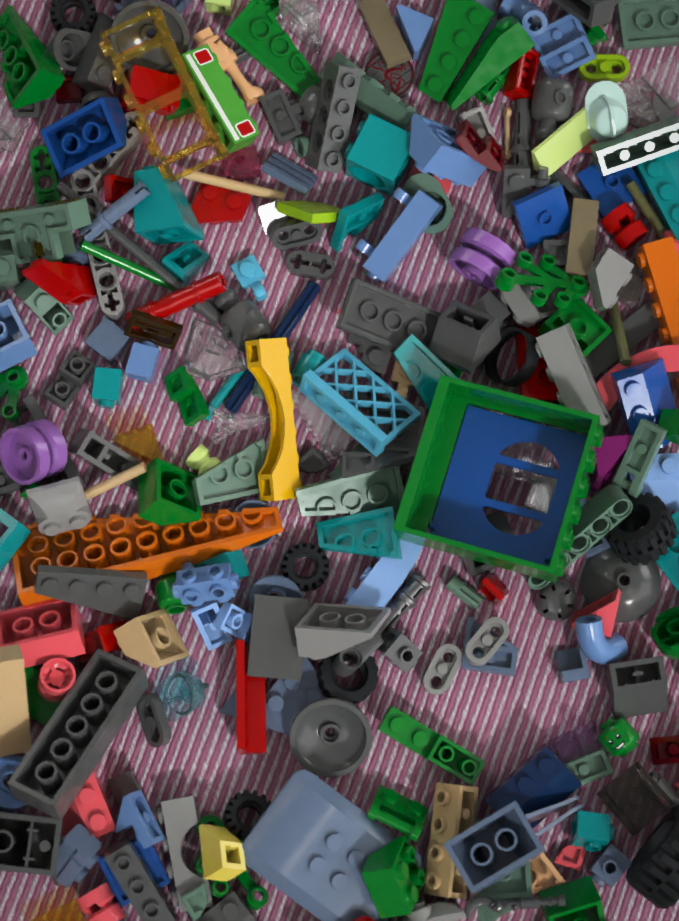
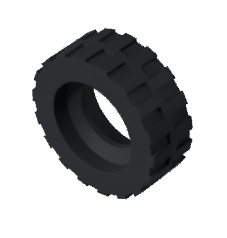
[317,653,379,705]

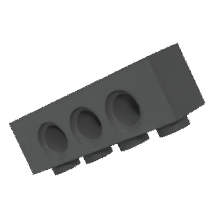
[305,61,363,174]
[104,836,179,921]

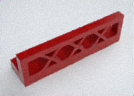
[236,640,267,755]

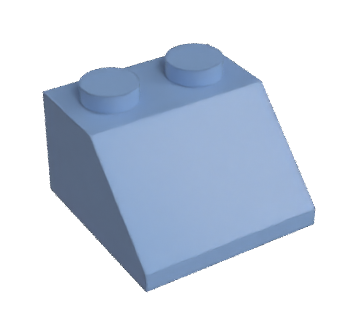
[625,453,679,511]

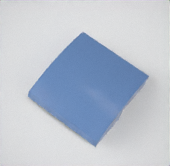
[529,14,597,78]

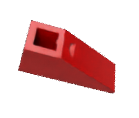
[21,258,98,306]

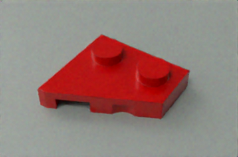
[191,183,252,225]

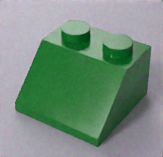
[138,458,201,526]
[538,875,605,921]

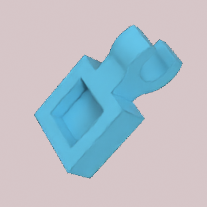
[230,254,267,303]

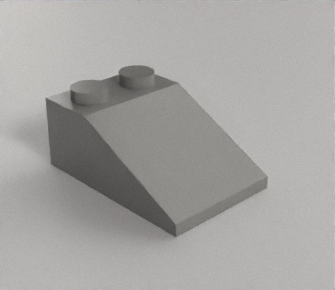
[294,603,391,660]

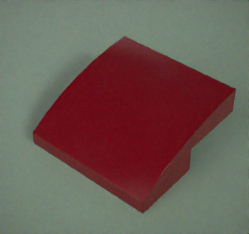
[454,119,505,172]

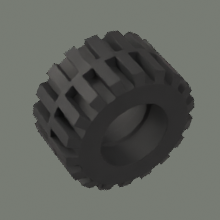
[605,492,677,566]

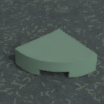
[180,883,208,921]

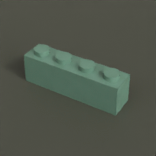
[590,114,679,176]

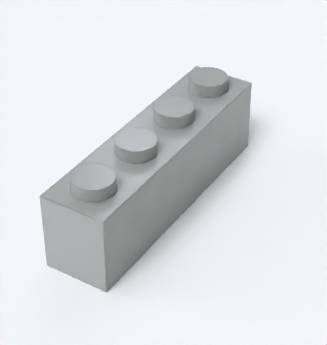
[535,323,612,435]

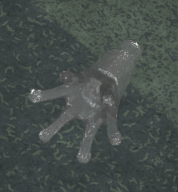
[208,406,270,444]

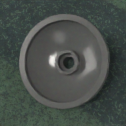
[110,0,189,73]
[581,548,661,623]
[290,698,372,777]

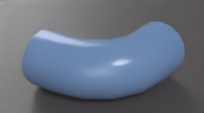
[497,0,548,36]
[575,615,628,665]

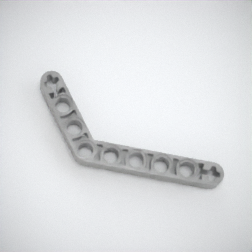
[71,111,147,321]

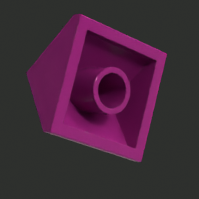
[589,434,633,493]

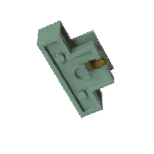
[0,198,92,265]

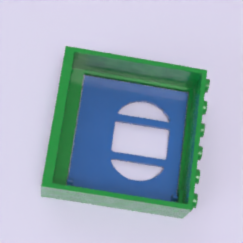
[393,375,604,583]

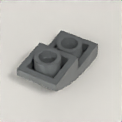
[44,350,96,411]

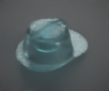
[155,671,209,722]

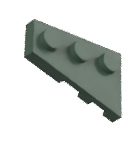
[192,438,267,506]

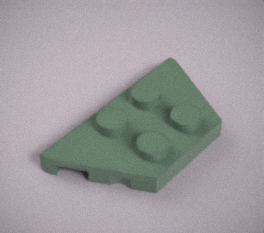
[475,818,533,921]

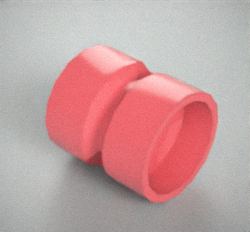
[37,658,76,703]
[76,882,126,921]

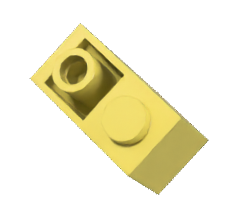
[199,824,246,882]

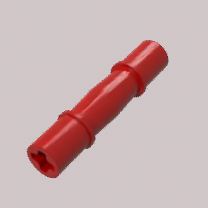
[125,271,228,330]

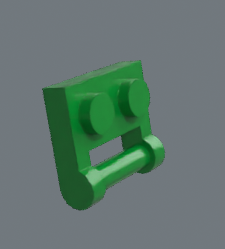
[366,785,429,842]

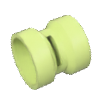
[185,444,221,475]

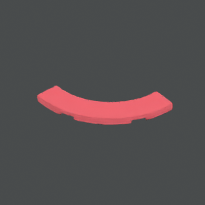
[596,345,679,412]

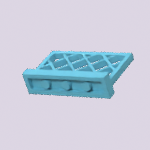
[299,348,422,457]

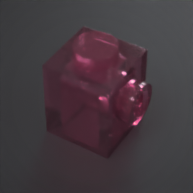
[222,145,262,182]

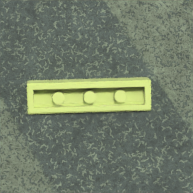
[531,106,594,176]

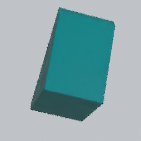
[161,241,210,285]

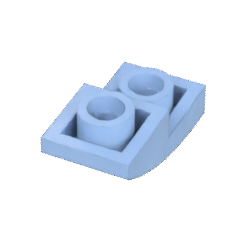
[213,602,252,643]

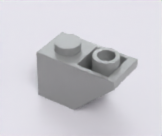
[587,247,634,312]

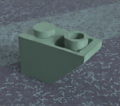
[13,278,74,336]

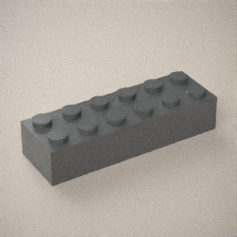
[7,648,149,821]

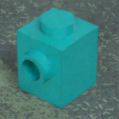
[92,367,124,409]
[571,810,614,852]

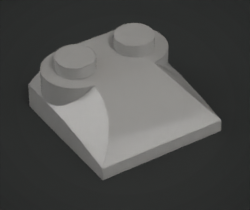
[499,271,557,329]
[26,476,92,536]
[405,899,466,921]

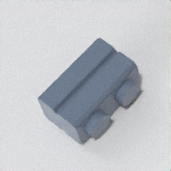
[55,824,102,888]

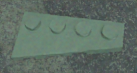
[294,465,404,516]

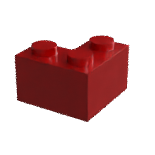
[119,65,183,116]

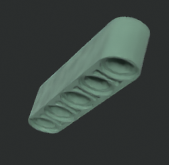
[522,484,633,590]

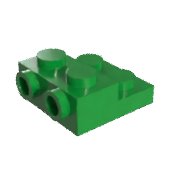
[536,298,613,358]

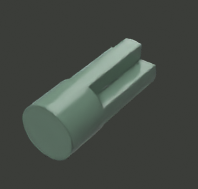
[445,575,484,610]

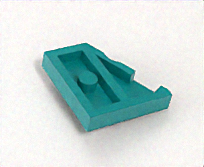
[330,192,385,252]

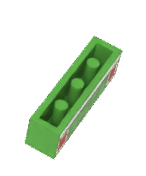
[174,44,260,155]

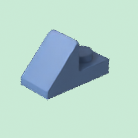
[115,790,165,849]

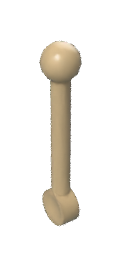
[502,107,513,160]

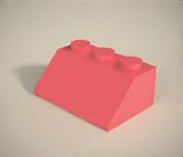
[61,769,117,838]

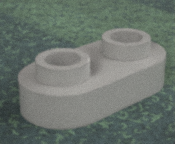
[464,617,509,666]
[422,644,462,695]

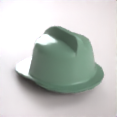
[403,173,453,234]

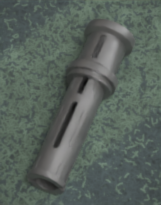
[378,572,432,637]

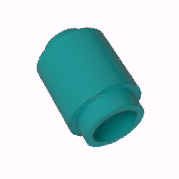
[291,349,327,388]

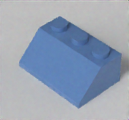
[409,113,487,188]

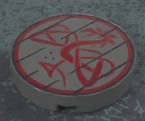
[364,53,415,98]

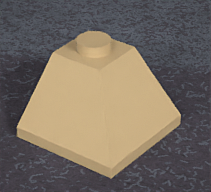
[113,609,190,669]

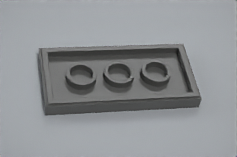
[335,277,442,351]

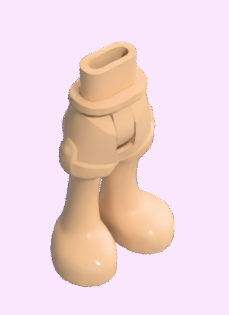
[192,27,265,106]

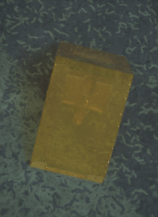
[113,424,164,462]

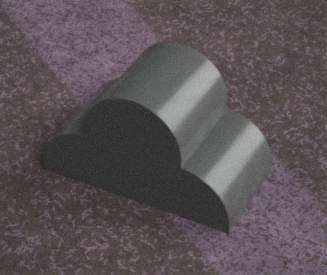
[0,810,63,876]

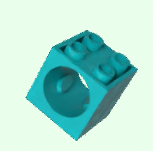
[344,114,412,197]

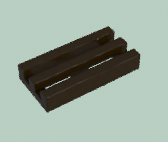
[124,309,183,350]

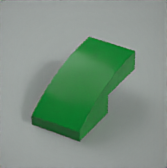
[164,366,210,426]

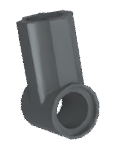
[332,631,384,677]

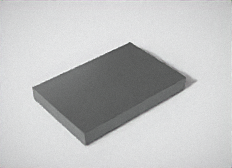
[246,594,309,681]

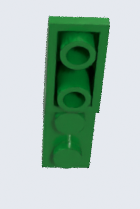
[377,705,486,786]

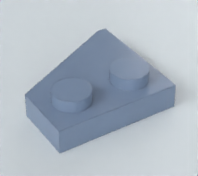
[461,617,518,677]

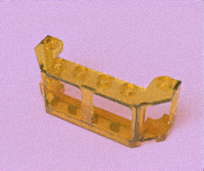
[98,6,230,184]

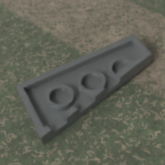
[34,565,147,619]

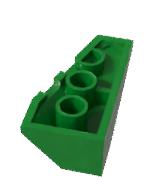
[0,5,65,109]
[444,15,535,111]

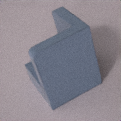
[555,646,590,684]

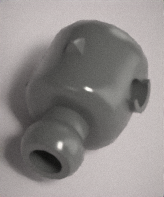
[530,78,574,142]
[214,288,271,351]

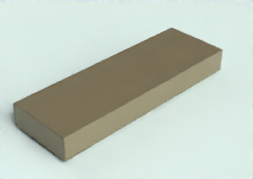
[358,0,411,69]
[565,198,599,278]

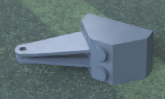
[443,795,584,894]

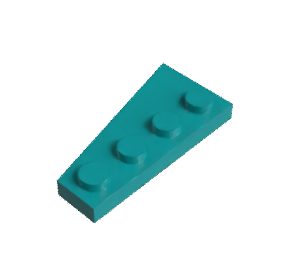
[393,334,485,439]

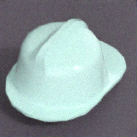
[585,81,628,142]

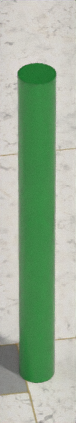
[79,240,176,291]

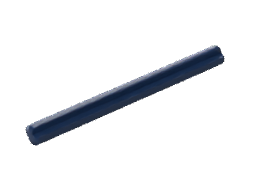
[224,280,320,414]

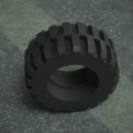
[626,804,679,909]

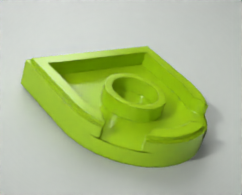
[276,200,340,224]

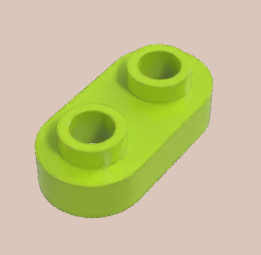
[578,54,630,82]

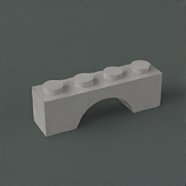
[157,795,215,913]

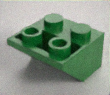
[361,835,425,919]

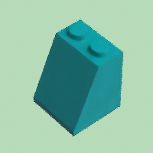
[134,166,204,246]

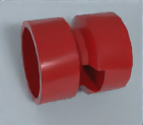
[600,202,649,252]

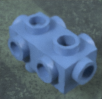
[172,562,240,607]

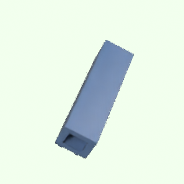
[355,187,443,283]

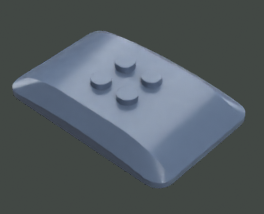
[242,769,424,921]

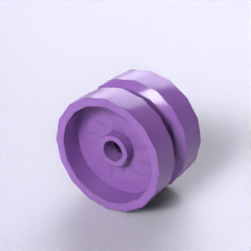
[448,227,516,290]
[0,419,68,485]

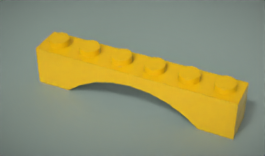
[245,337,302,501]

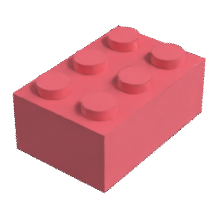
[0,599,86,668]

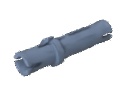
[79,180,151,243]

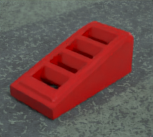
[502,48,540,102]
[478,573,509,605]

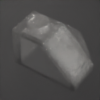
[279,0,321,55]
[183,318,247,381]

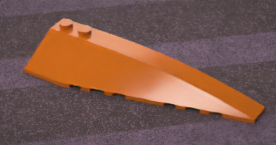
[12,507,284,606]

